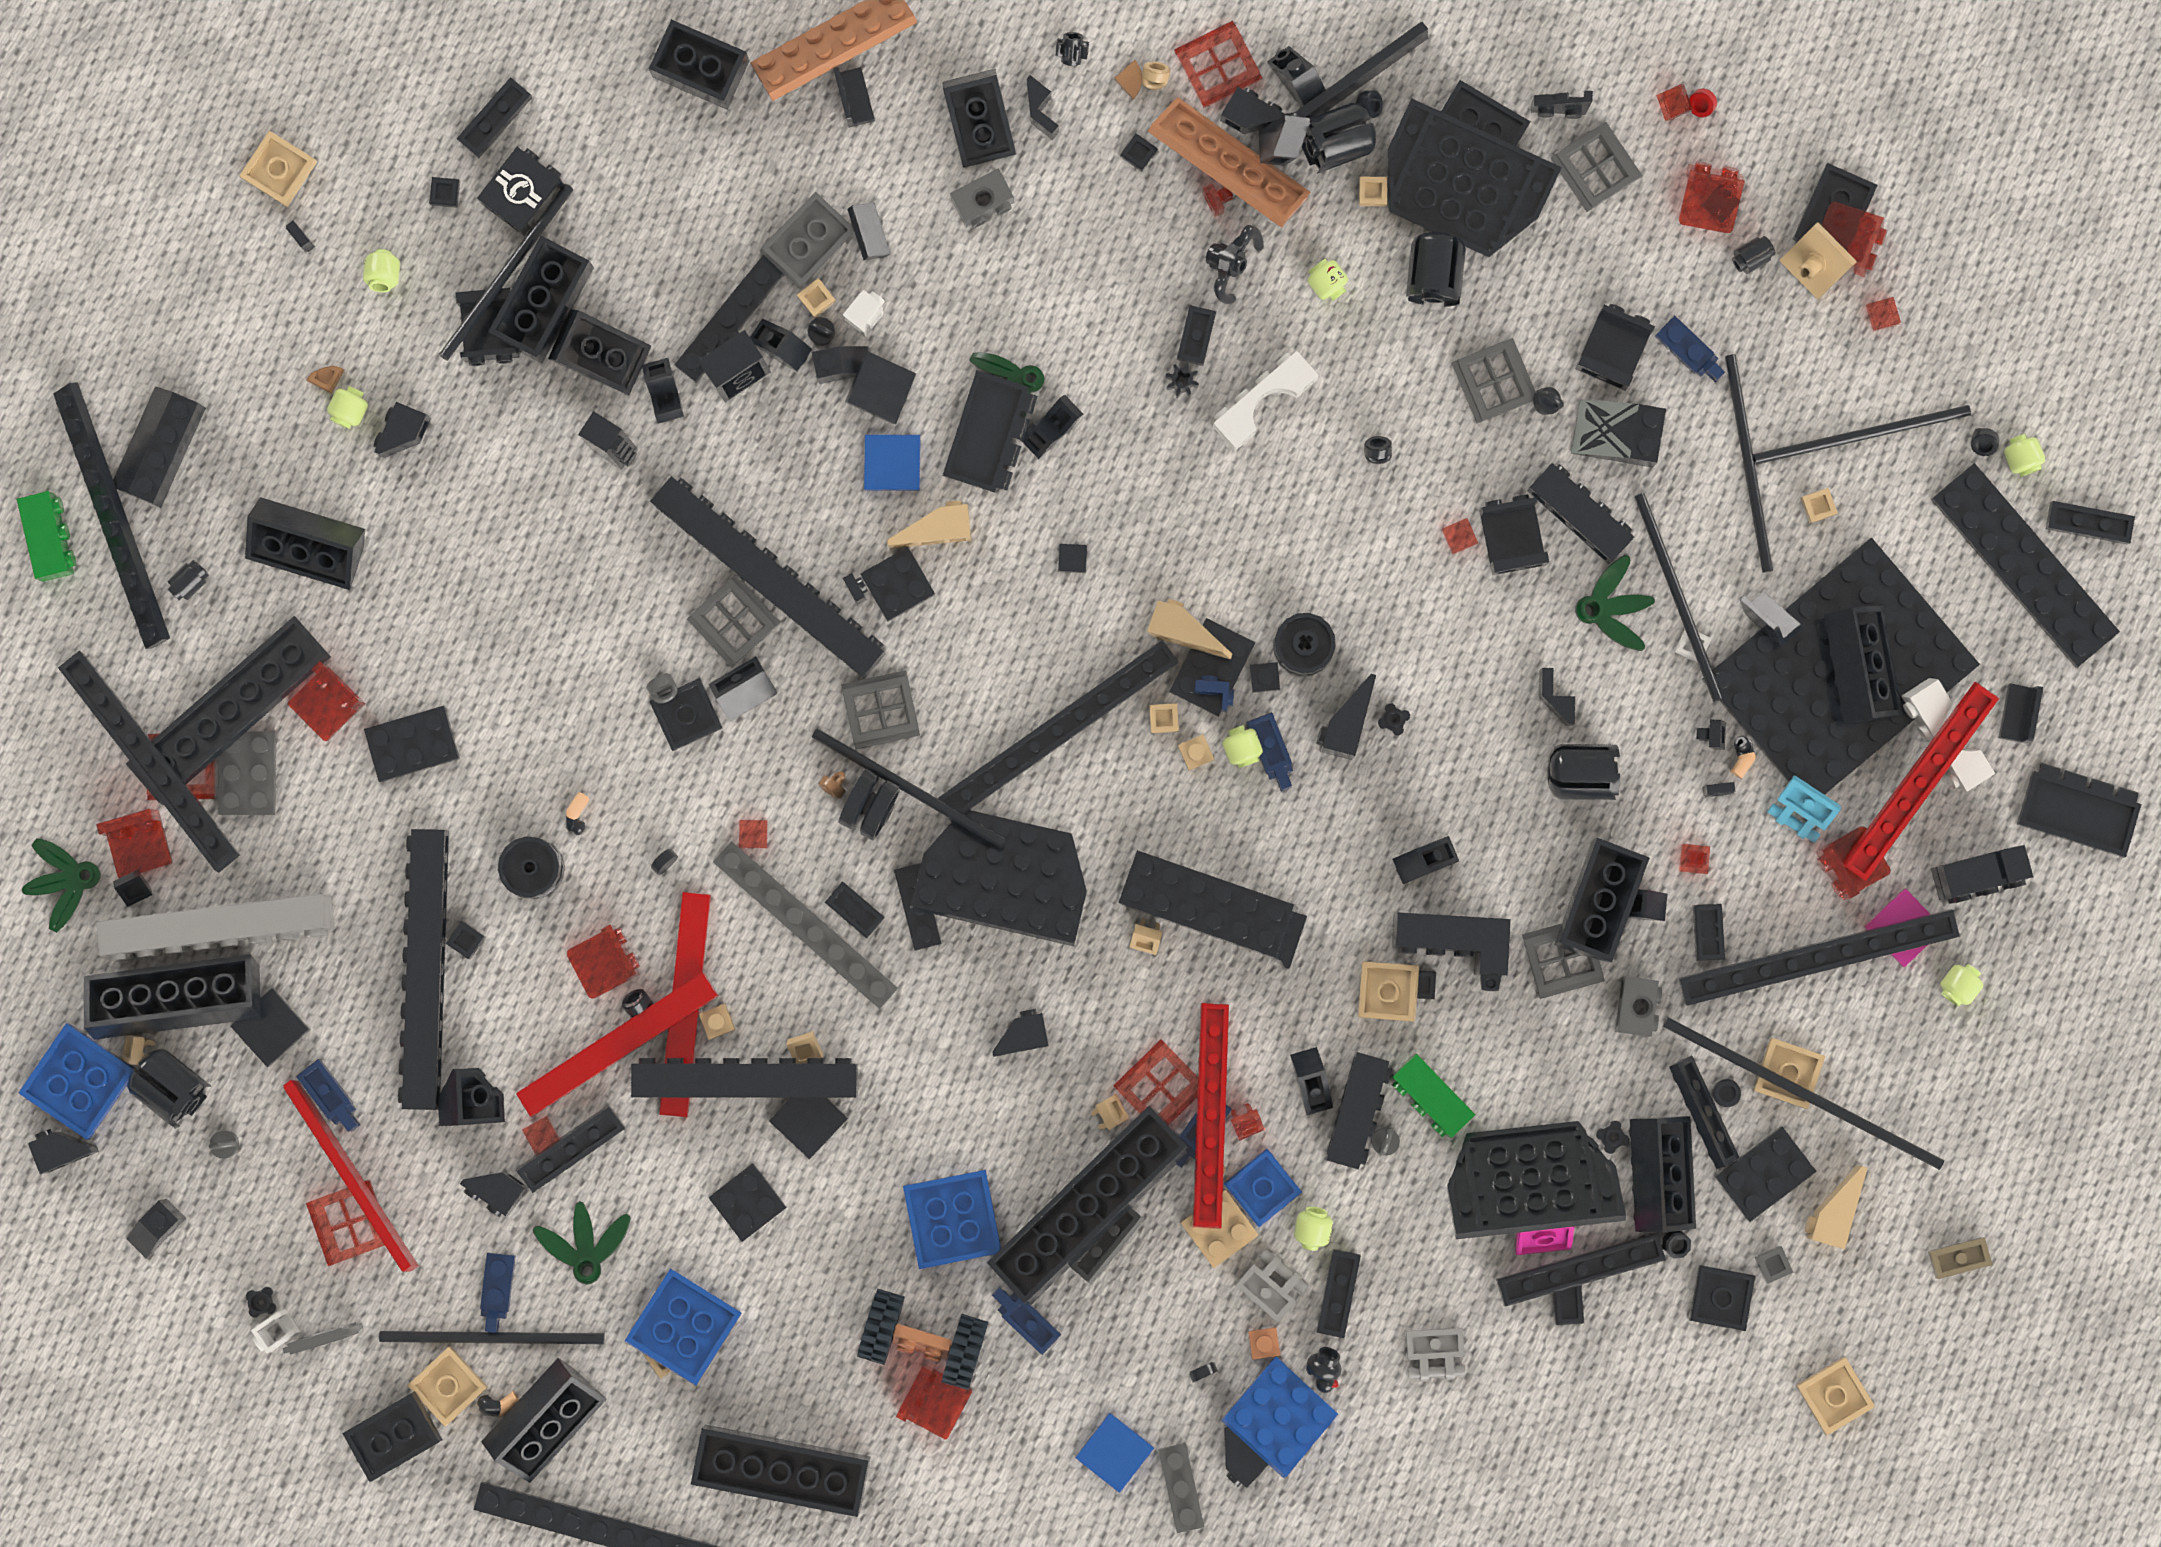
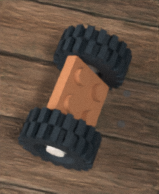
[857,1289,989,1390]

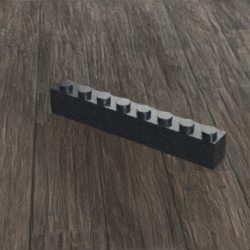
[631,1058,858,1098]

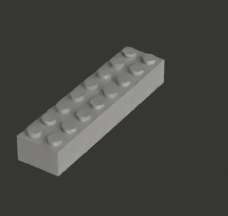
[96,894,335,961]

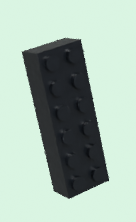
[1118,850,1299,961]
[84,954,261,1040]
[690,1424,871,1517]

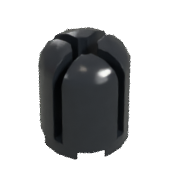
[1302,103,1376,174]
[1406,231,1466,307]
[1547,744,1620,800]
[127,1049,211,1129]

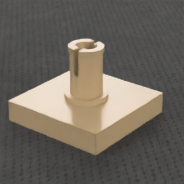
[1779,222,1857,299]

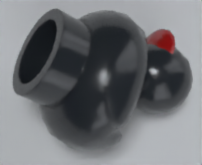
[1306,1347,1342,1393]

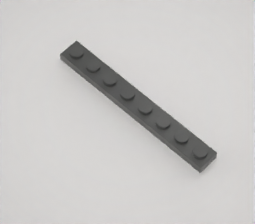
[713,841,898,1009]

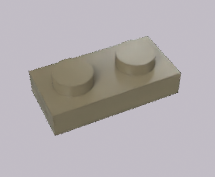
[1928,1237,1992,1279]

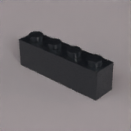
[578,411,637,470]
[1527,463,1634,564]
[1325,1052,1392,1170]

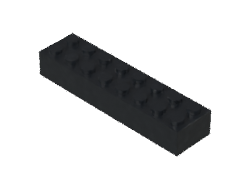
[987,1106,1192,1305]

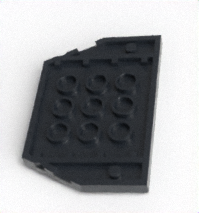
[1388,98,1562,258]
[910,810,1087,947]
[1447,1121,1626,1240]

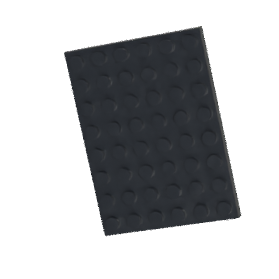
[1701,537,1980,795]

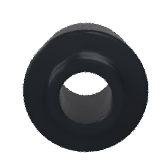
[1732,236,1776,274]
[167,560,209,601]

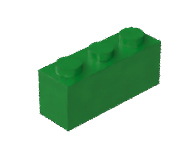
[16,491,77,582]
[1391,1053,1476,1138]

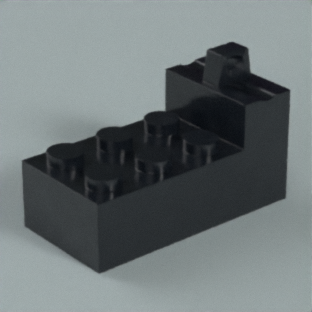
[1392,912,1511,991]

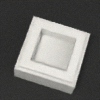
[1674,629,1712,663]

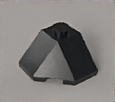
[438,1068,505,1126]

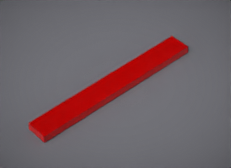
[1842,682,2000,881]
[659,892,711,1117]
[516,972,719,1117]
[1192,1003,1229,1229]
[283,1080,419,1272]

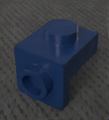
[1194,676,1234,712]

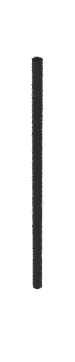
[1662,1017,1944,1170]

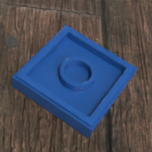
[864,435,920,491]
[1223,1148,1302,1227]
[1075,1413,1154,1493]

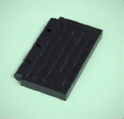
[942,370,1038,493]
[2017,762,2142,858]

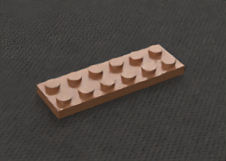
[750,0,917,101]
[1148,97,1311,228]

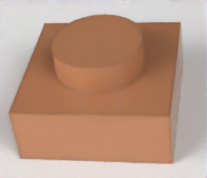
[1248,1327,1280,1360]

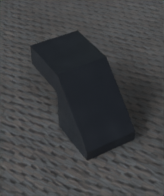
[1027,75,1059,140]
[642,358,684,424]
[1021,395,1084,459]
[1539,668,1575,726]

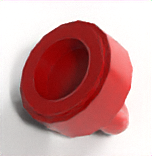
[1688,88,1717,118]

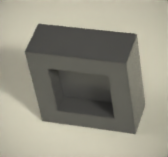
[1754,1246,1794,1284]

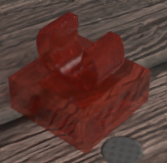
[1202,183,1233,218]
[1679,844,1710,874]
[1231,1103,1265,1141]

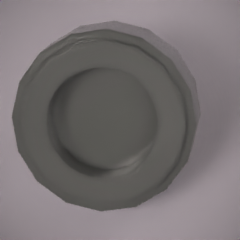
[646,673,678,703]
[1371,1127,1400,1156]
[209,1131,239,1159]

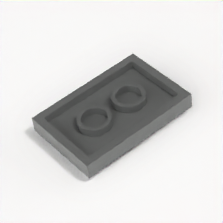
[760,192,854,289]
[218,731,277,815]

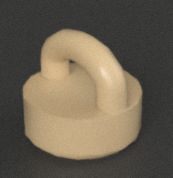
[1142,61,1170,90]

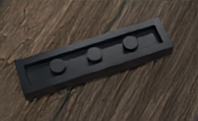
[1669,1055,1740,1170]
[516,1104,625,1193]

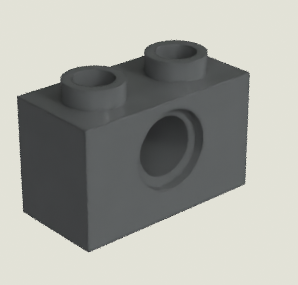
[950,168,1015,228]
[1615,976,1662,1037]

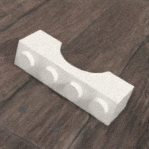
[1213,351,1319,452]
[1902,678,1995,792]

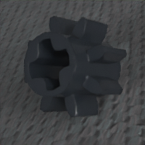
[1055,32,1089,66]
[1165,363,1199,398]

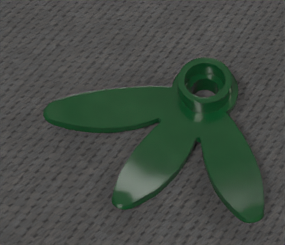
[969,352,1044,418]
[1575,555,1655,651]
[22,838,101,933]
[533,1201,631,1285]

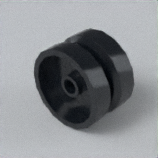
[1273,613,1336,677]
[838,769,901,841]
[498,836,565,899]

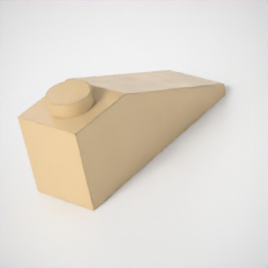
[887,501,972,549]
[1147,599,1232,659]
[1805,1165,1867,1249]

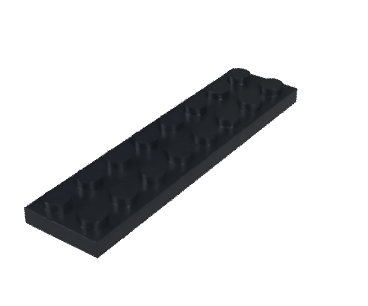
[1931,463,2120,668]
[126,616,331,805]

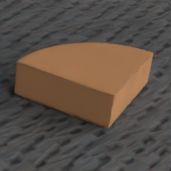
[1115,60,1142,100]
[306,366,345,394]

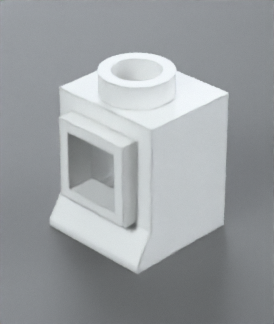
[843,290,885,337]
[251,1309,300,1353]

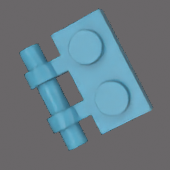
[1767,775,1841,843]

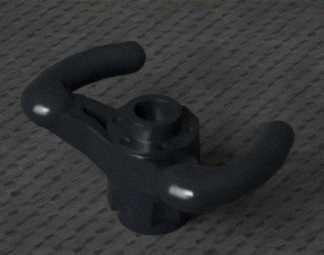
[1206,225,1264,304]

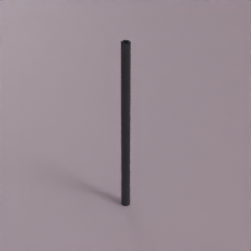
[439,184,574,361]
[1725,354,1773,573]
[1753,405,1971,465]
[1634,493,1724,703]
[812,728,1006,848]
[379,1331,605,1345]

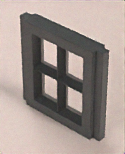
[1551,122,1643,212]
[1451,338,1536,424]
[687,574,780,668]
[841,670,920,750]
[1522,923,1605,999]
[282,1322,363,1355]

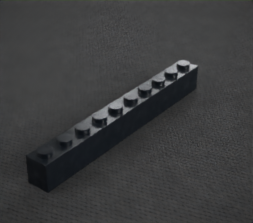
[650,476,885,679]
[398,829,449,1110]

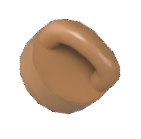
[818,771,846,799]

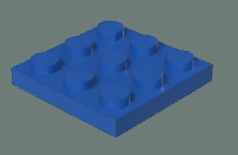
[18,1023,134,1140]
[903,1169,1001,1269]
[624,1268,742,1386]
[1221,1357,1338,1478]

